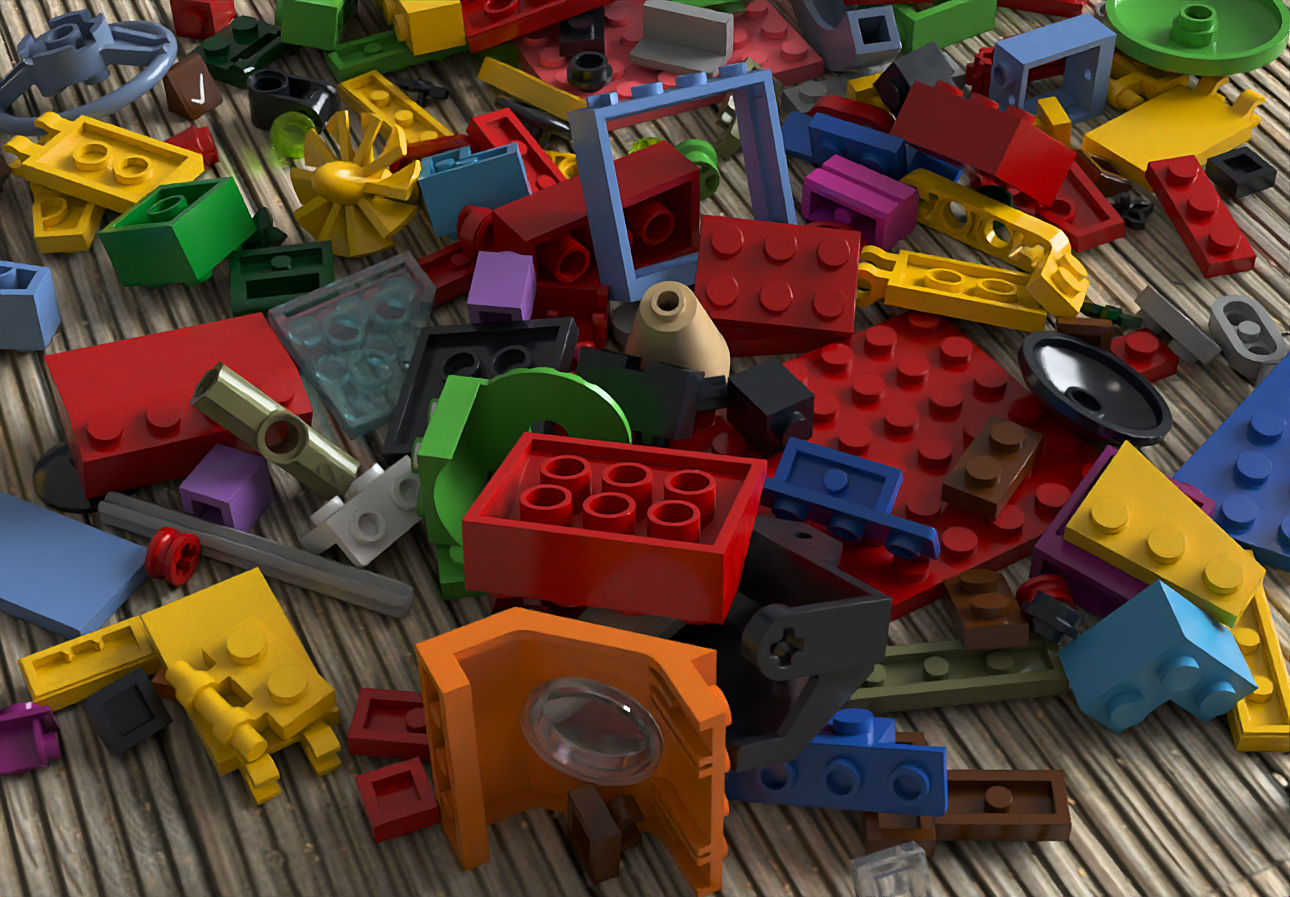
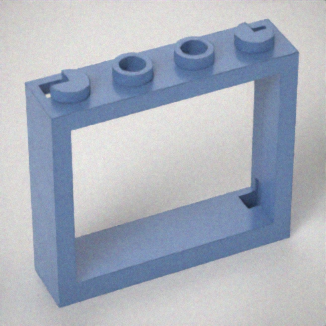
[567,62,797,302]

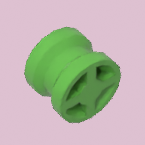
[674,139,720,201]

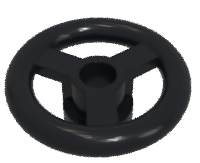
[495,96,572,150]

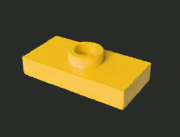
[17,615,160,712]

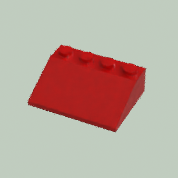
[43,312,313,499]
[461,432,767,625]

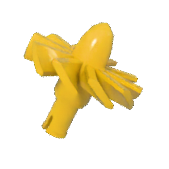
[290,110,421,258]

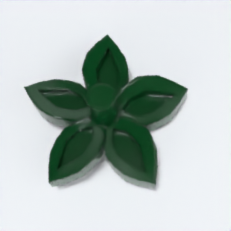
[241,206,288,250]
[1080,302,1143,329]

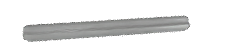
[98,491,414,619]

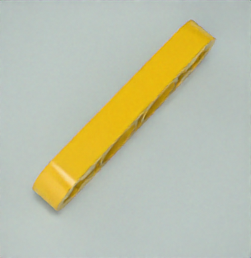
[477,56,587,122]
[899,168,1071,274]

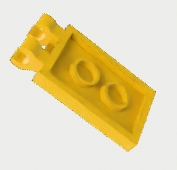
[1082,75,1266,193]
[3,111,204,214]
[855,245,1048,333]
[141,567,342,805]

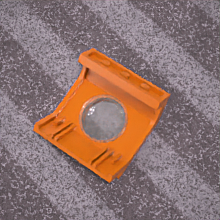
[415,607,731,897]

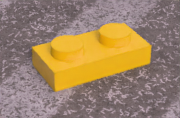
[1026,246,1090,319]

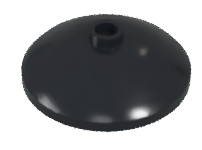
[1017,331,1173,448]

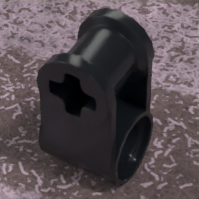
[246,69,341,138]

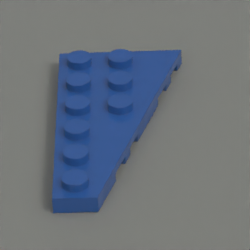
[1171,352,1290,572]

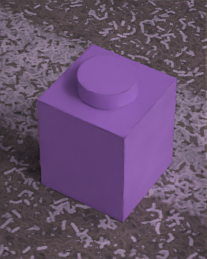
[467,251,537,324]
[178,443,274,533]

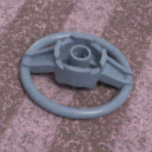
[0,9,178,137]

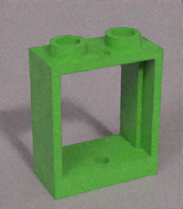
[857,0,997,55]

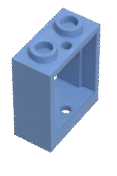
[989,13,1117,125]

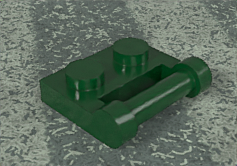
[186,15,303,89]
[229,240,337,318]

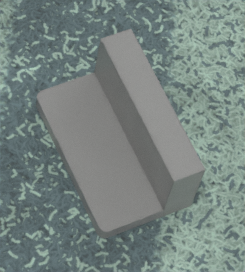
[630,0,734,80]

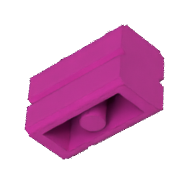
[801,154,919,252]

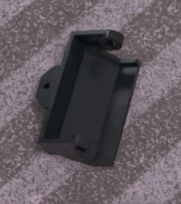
[668,516,892,772]

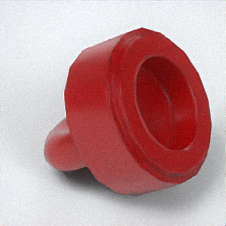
[456,205,495,258]

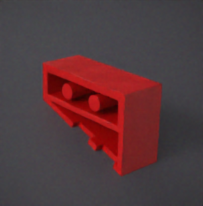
[889,80,1077,208]

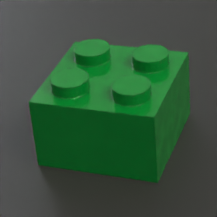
[97,176,257,289]

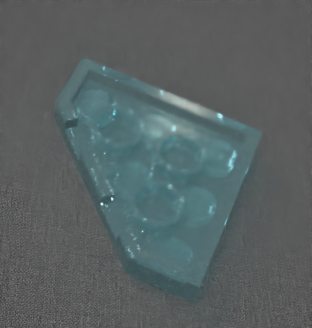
[268,251,436,441]

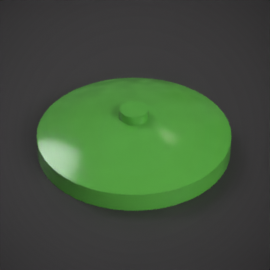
[1103,0,1290,76]

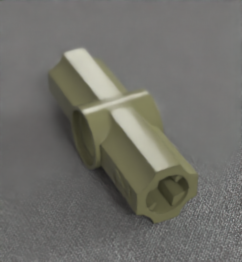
[189,362,361,501]

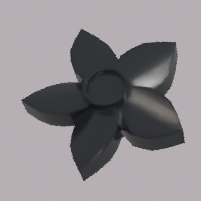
[395,77,450,108]
[1110,192,1154,230]

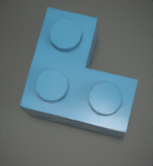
[418,142,532,240]
[1057,579,1258,734]

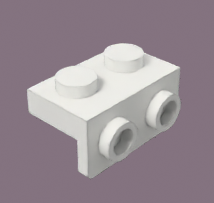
[299,455,423,569]

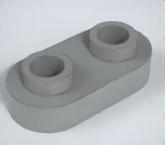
[1134,285,1223,366]
[1208,295,1288,380]

